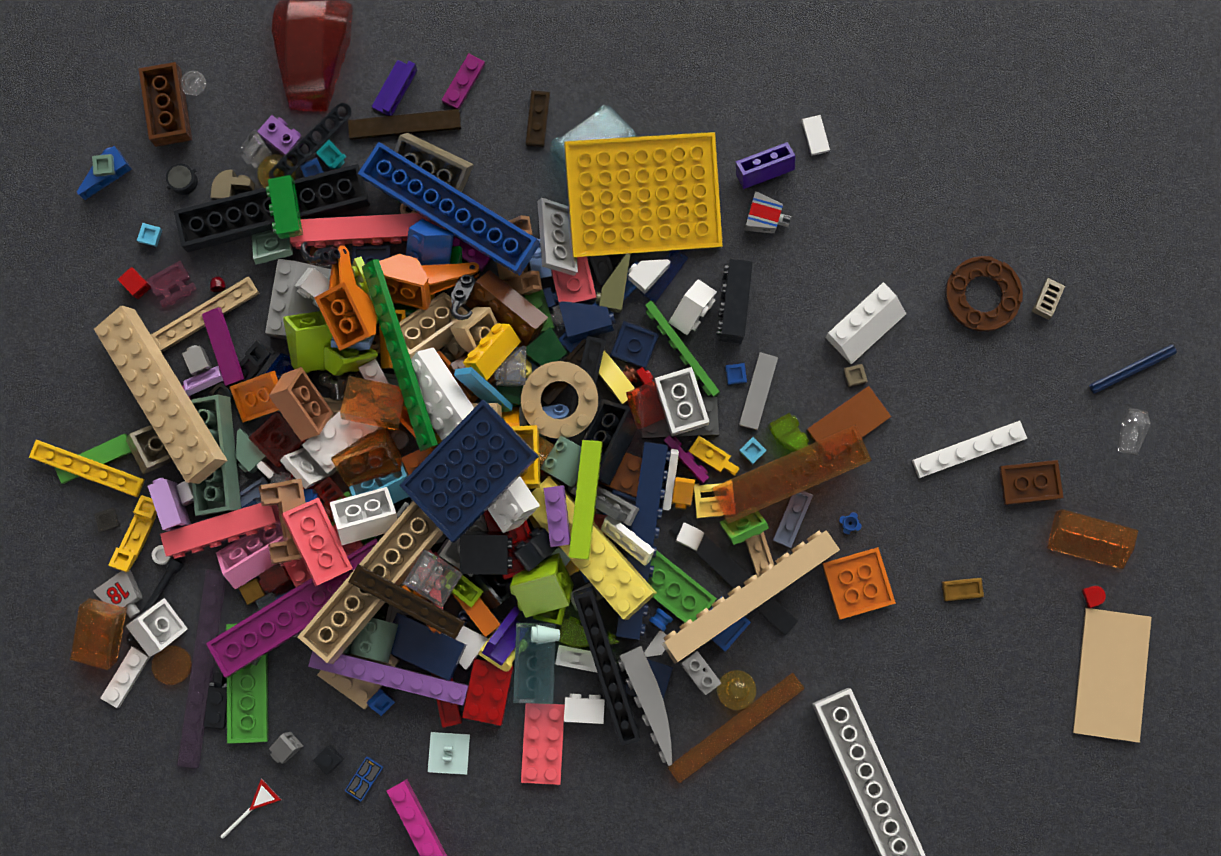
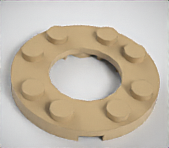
[521,361,598,439]

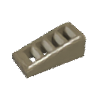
[1031,278,1065,320]

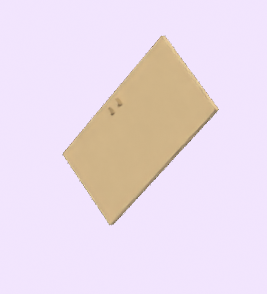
[1073,608,1151,743]

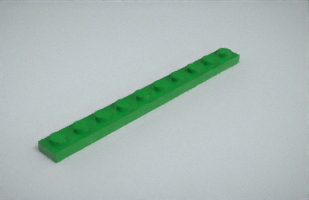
[362,259,438,452]

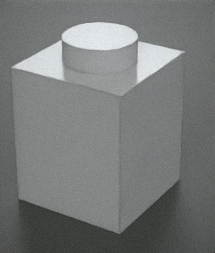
[182,345,212,376]

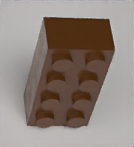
[138,62,192,147]
[465,270,548,351]

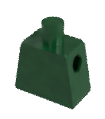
[522,327,567,367]

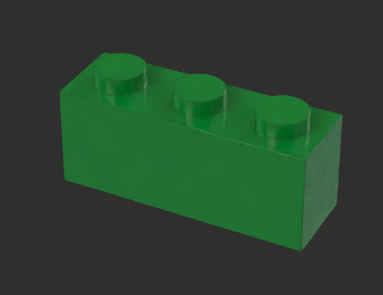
[266,175,303,239]

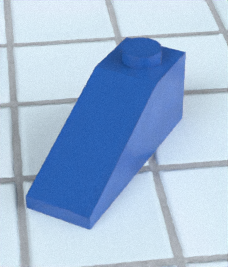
[77,146,132,200]

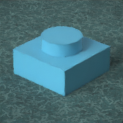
[137,223,162,247]
[739,437,767,465]

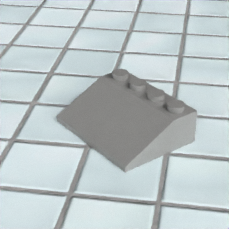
[265,259,331,340]

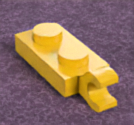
[689,436,739,476]

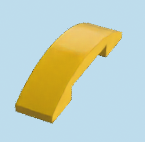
[108,495,157,572]

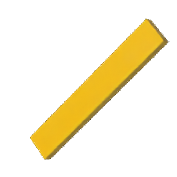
[29,440,145,497]

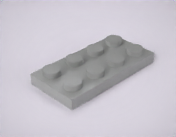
[537,198,578,276]

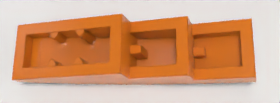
[441,566,501,637]

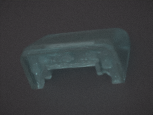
[550,105,637,172]

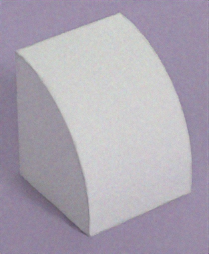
[176,481,194,506]
[675,523,704,551]

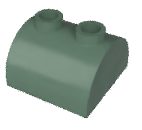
[540,436,581,487]
[350,618,398,663]

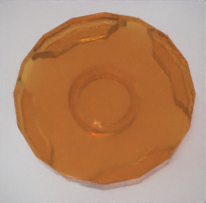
[152,646,192,685]

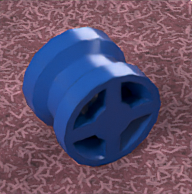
[649,608,673,632]

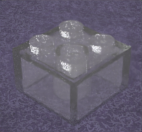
[403,549,462,608]

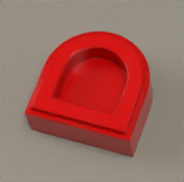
[1082,586,1106,608]

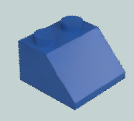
[406,219,454,265]

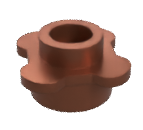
[622,365,638,383]

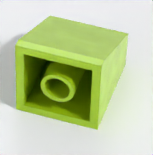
[283,311,332,374]
[510,553,573,618]

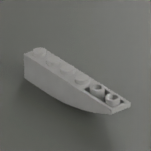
[618,646,672,766]

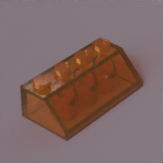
[1047,509,1138,569]

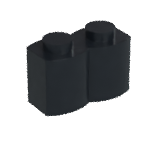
[511,527,558,572]

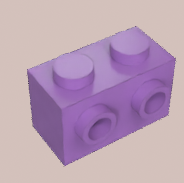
[257,115,303,160]

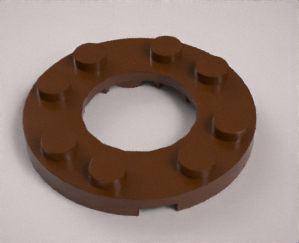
[945,256,1023,332]

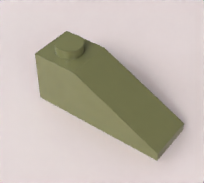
[596,253,630,313]

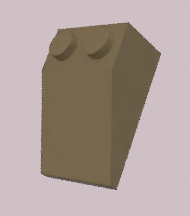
[126,425,173,474]

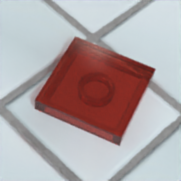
[626,381,665,429]

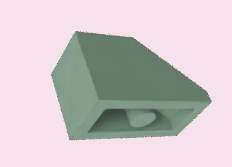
[236,429,270,474]

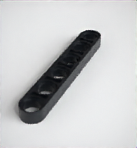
[269,103,352,179]

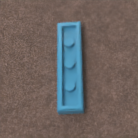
[454,367,513,412]

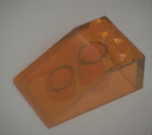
[331,428,402,487]

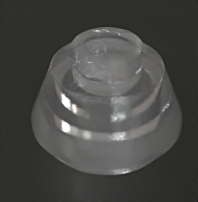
[181,71,206,95]

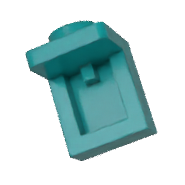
[315,139,346,169]

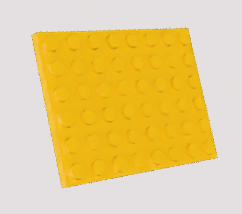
[564,132,723,257]

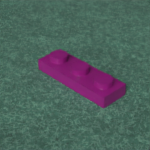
[442,54,485,109]
[663,435,709,484]

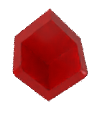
[118,267,152,299]

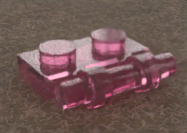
[147,261,197,308]

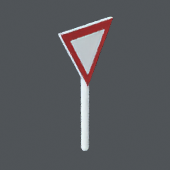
[221,778,281,838]

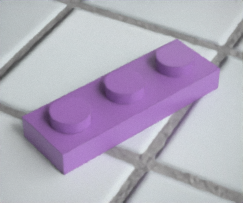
[544,485,571,547]

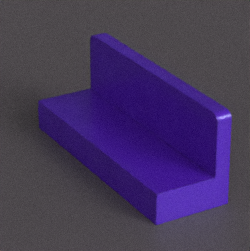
[372,60,418,116]
[482,606,528,665]

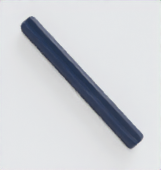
[1089,344,1177,393]

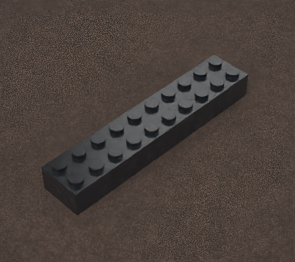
[174,164,370,252]

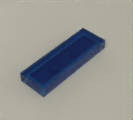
[640,250,688,303]

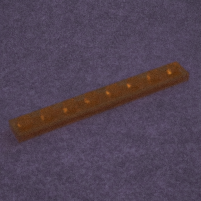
[668,672,805,784]

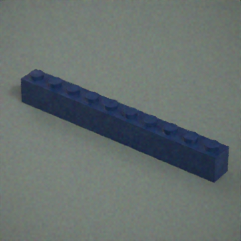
[616,442,671,640]

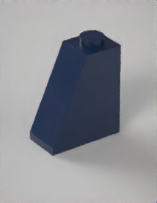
[559,301,616,343]

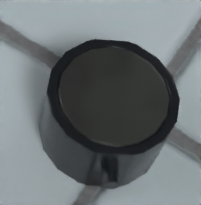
[166,163,198,195]

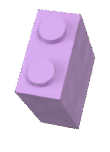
[148,478,191,531]

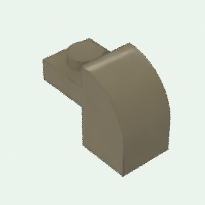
[210,170,255,201]

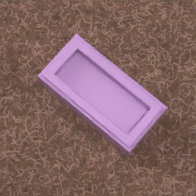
[183,366,223,396]

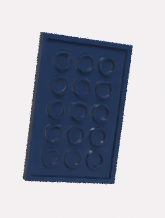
[399,400,539,543]

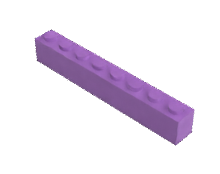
[308,651,469,706]

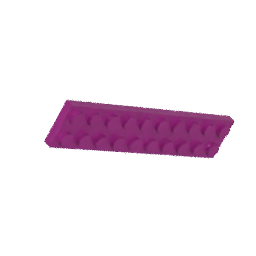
[206,538,378,678]

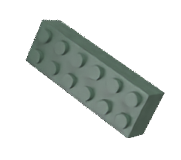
[191,395,241,517]

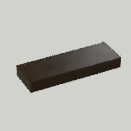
[526,90,550,147]

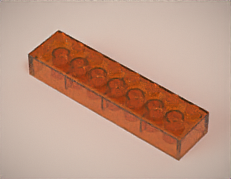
[711,425,872,524]

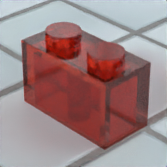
[259,563,293,594]

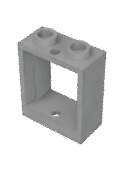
[679,651,721,695]

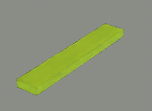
[569,440,603,560]

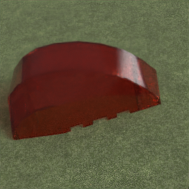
[271,0,353,111]

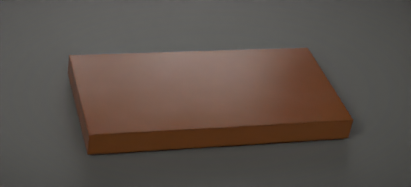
[807,386,891,461]

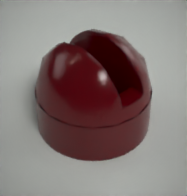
[210,277,226,292]

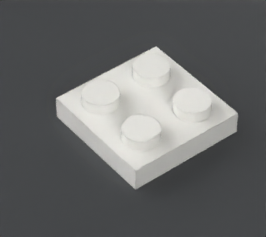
[280,448,330,489]

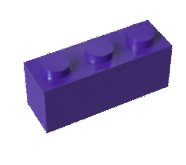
[736,142,795,189]

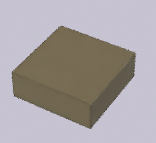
[843,364,868,388]

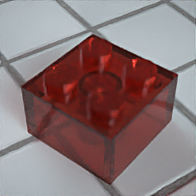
[249,411,307,468]

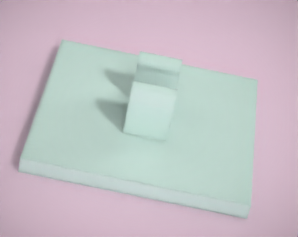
[428,732,470,775]

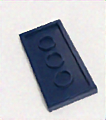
[391,613,467,681]

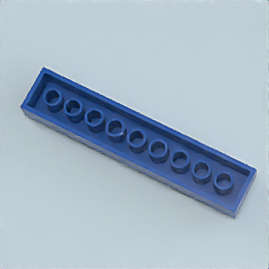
[358,142,540,276]

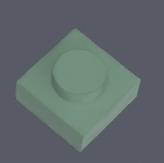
[92,154,115,177]

